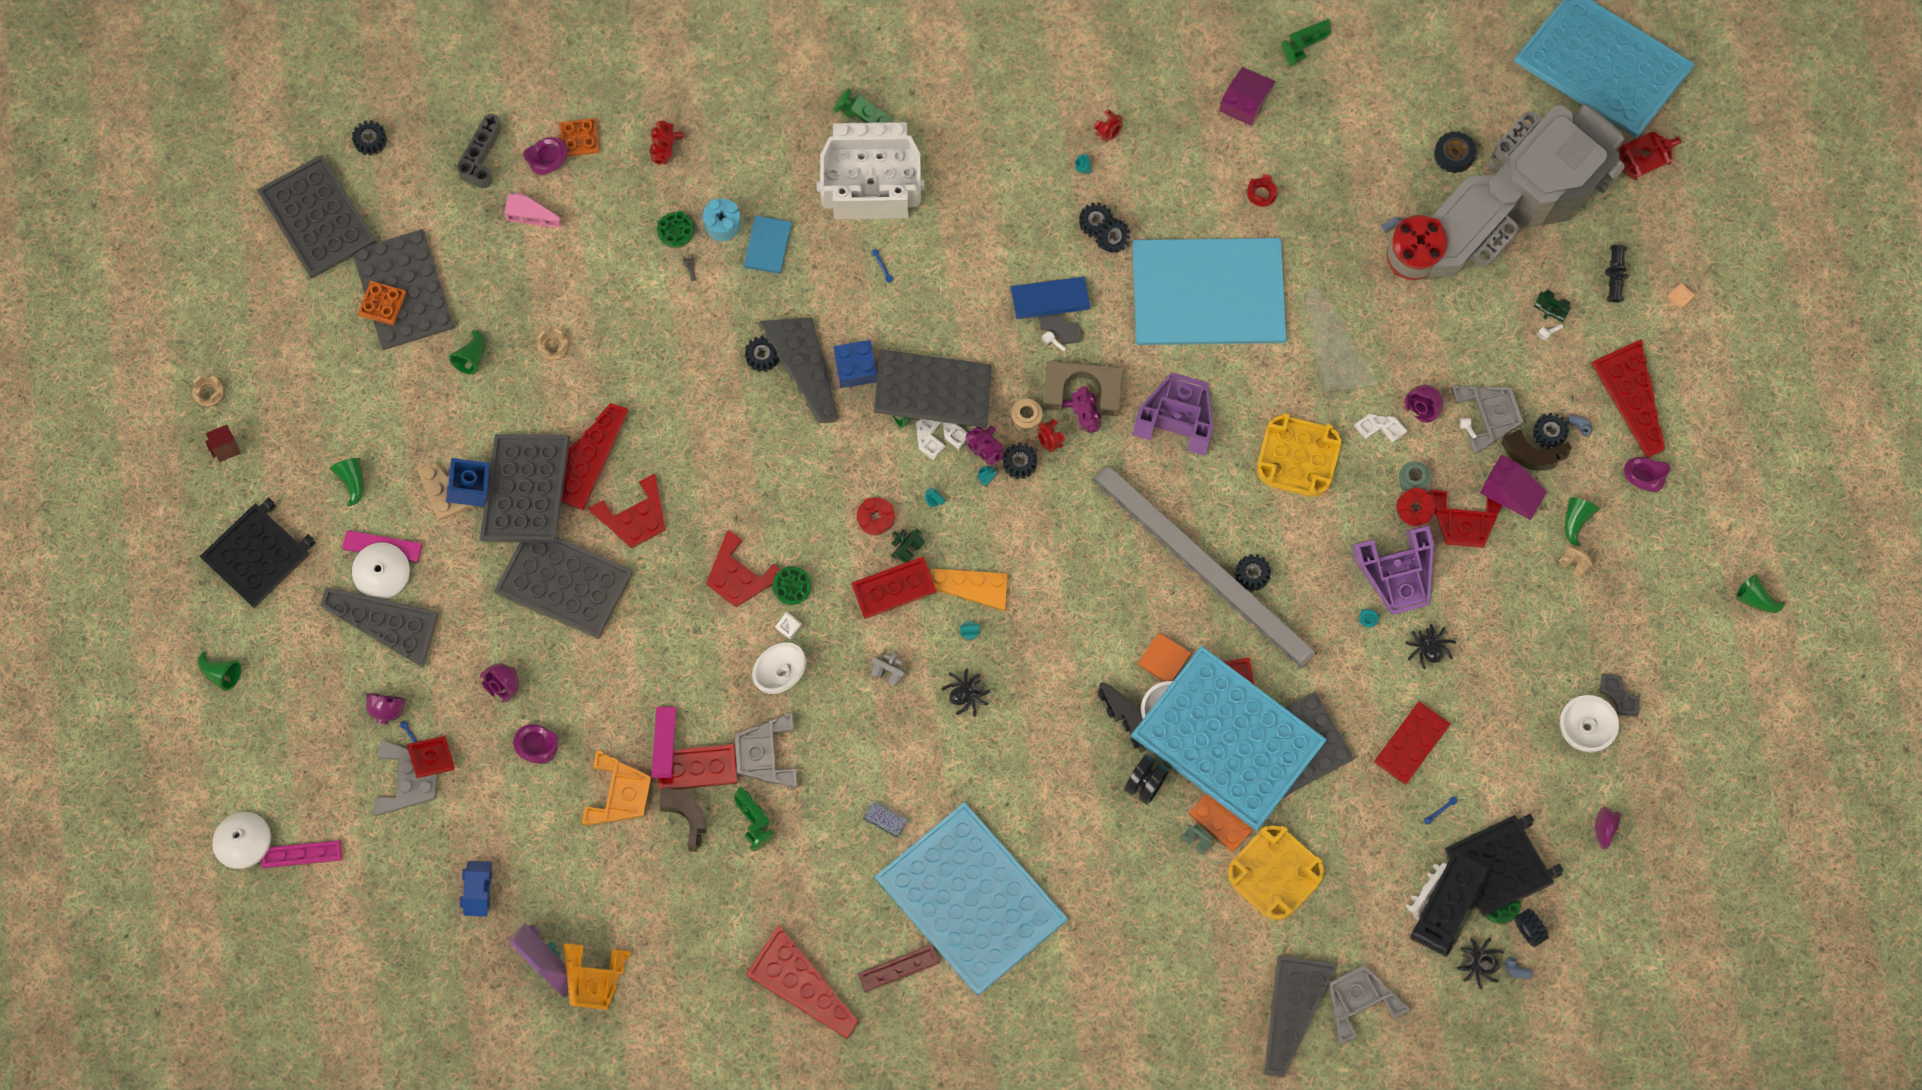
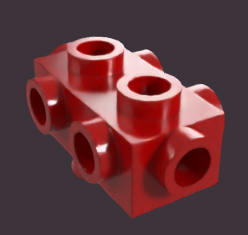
[649,120,684,165]

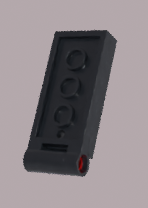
[1410,852,1492,957]

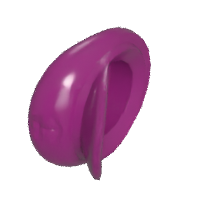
[523,137,567,175]
[1623,457,1670,492]
[513,724,558,764]
[1595,807,1621,849]

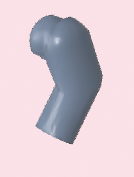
[1381,217,1405,233]
[1568,414,1593,436]
[1505,956,1532,979]

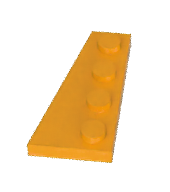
[930,568,1007,612]

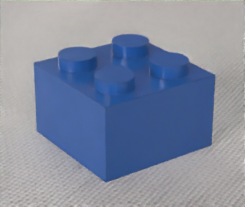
[833,340,877,388]
[446,458,489,507]

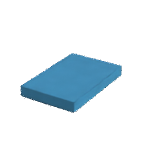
[744,216,792,274]

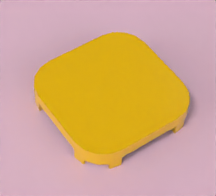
[1257,413,1341,497]
[1228,825,1324,921]

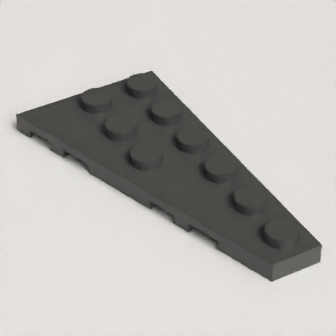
[758,317,838,423]
[321,587,438,668]
[1264,955,1337,1078]

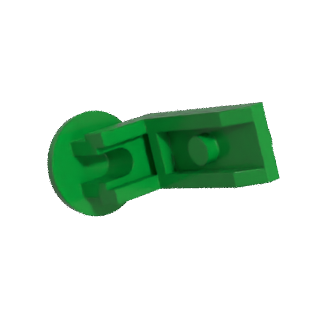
[1281,19,1331,66]
[833,88,894,123]
[734,786,775,852]

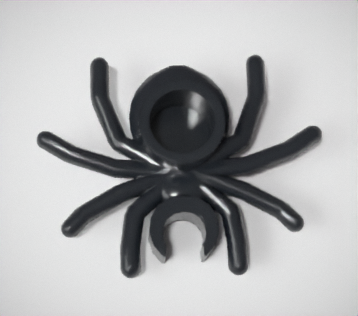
[1405,624,1456,670]
[941,668,990,717]
[1457,938,1504,990]

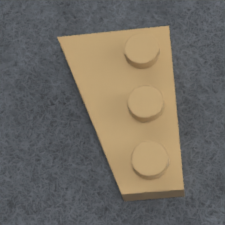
[417,463,474,521]

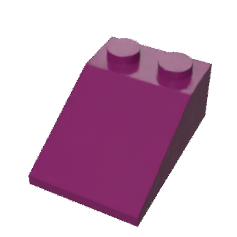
[1219,67,1275,126]
[1480,454,1547,520]

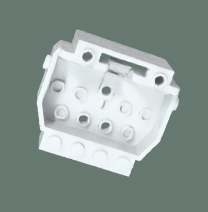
[817,122,924,219]

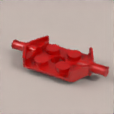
[1617,131,1681,181]

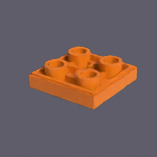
[559,118,600,157]
[358,281,407,326]
[1137,633,1191,682]

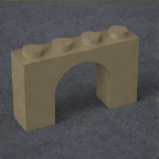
[1043,360,1123,416]

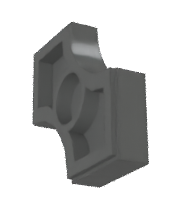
[1038,314,1081,345]
[1600,674,1639,717]

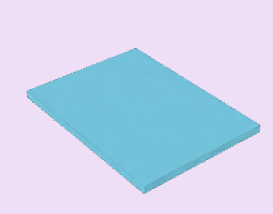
[1514,0,1695,139]
[1132,238,1286,345]
[1131,645,1327,832]
[874,802,1068,996]

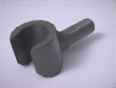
[683,254,696,281]

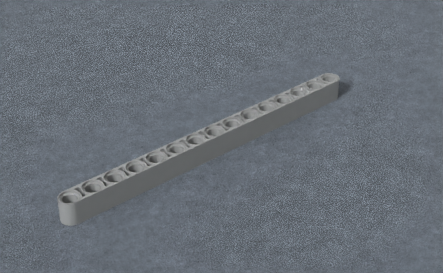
[1092,465,1315,669]

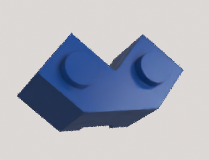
[460,861,492,917]

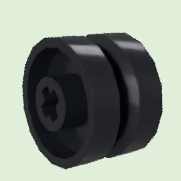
[1124,754,1170,805]

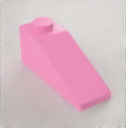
[504,193,562,228]

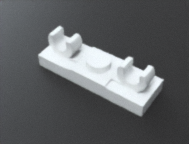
[1405,863,1447,920]

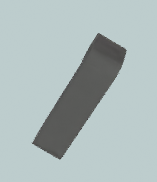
[457,114,501,188]

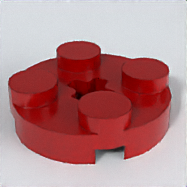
[1396,487,1435,526]
[857,498,895,535]

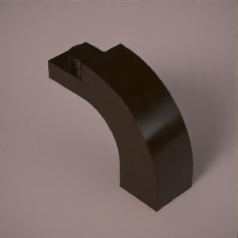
[1501,430,1572,471]
[659,788,706,852]

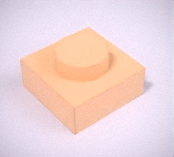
[1668,283,1695,309]

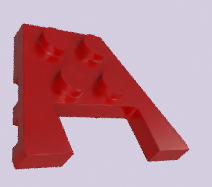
[588,474,666,548]
[1429,489,1502,548]
[706,530,781,607]

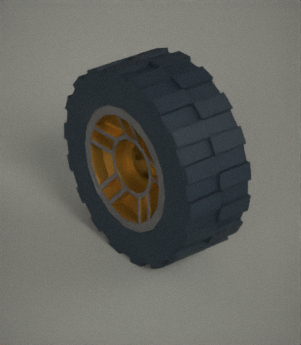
[1434,131,1476,173]

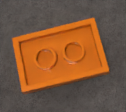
[1188,794,1253,853]

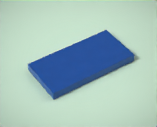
[1011,277,1090,319]

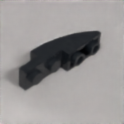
[1097,682,1147,753]

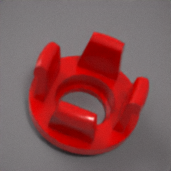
[1094,109,1123,142]
[1247,174,1278,207]
[1037,419,1065,453]

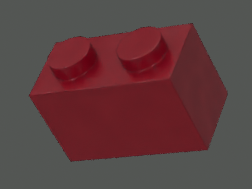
[205,424,241,462]

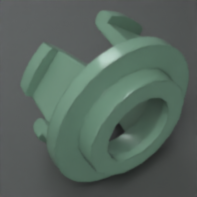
[1399,461,1431,491]
[1181,824,1215,855]

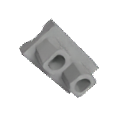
[871,651,908,686]

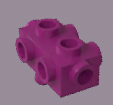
[1063,387,1102,433]
[965,425,1004,465]

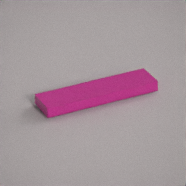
[342,530,422,563]
[652,707,676,778]
[261,840,342,869]

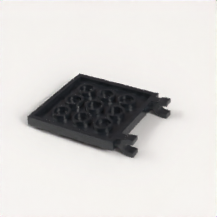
[199,497,316,608]
[1445,813,1564,918]

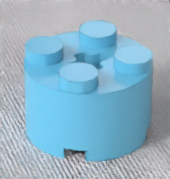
[703,199,741,241]

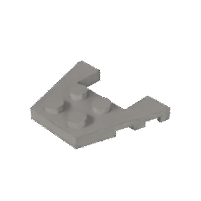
[1451,385,1523,455]
[735,713,797,788]
[374,740,437,816]
[1329,965,1410,1046]

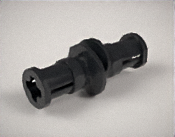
[1605,244,1629,303]

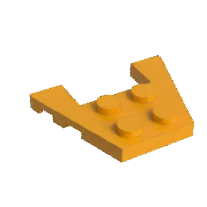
[582,750,651,826]
[564,943,631,1010]

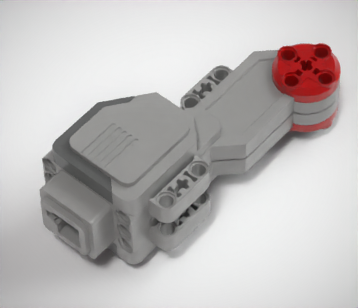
[1387,105,1625,280]

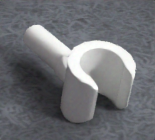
[1537,324,1563,340]
[1041,332,1066,352]
[1459,418,1476,439]

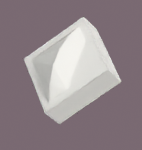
[775,612,802,639]

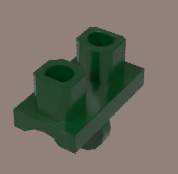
[1533,290,1571,323]
[891,528,925,563]

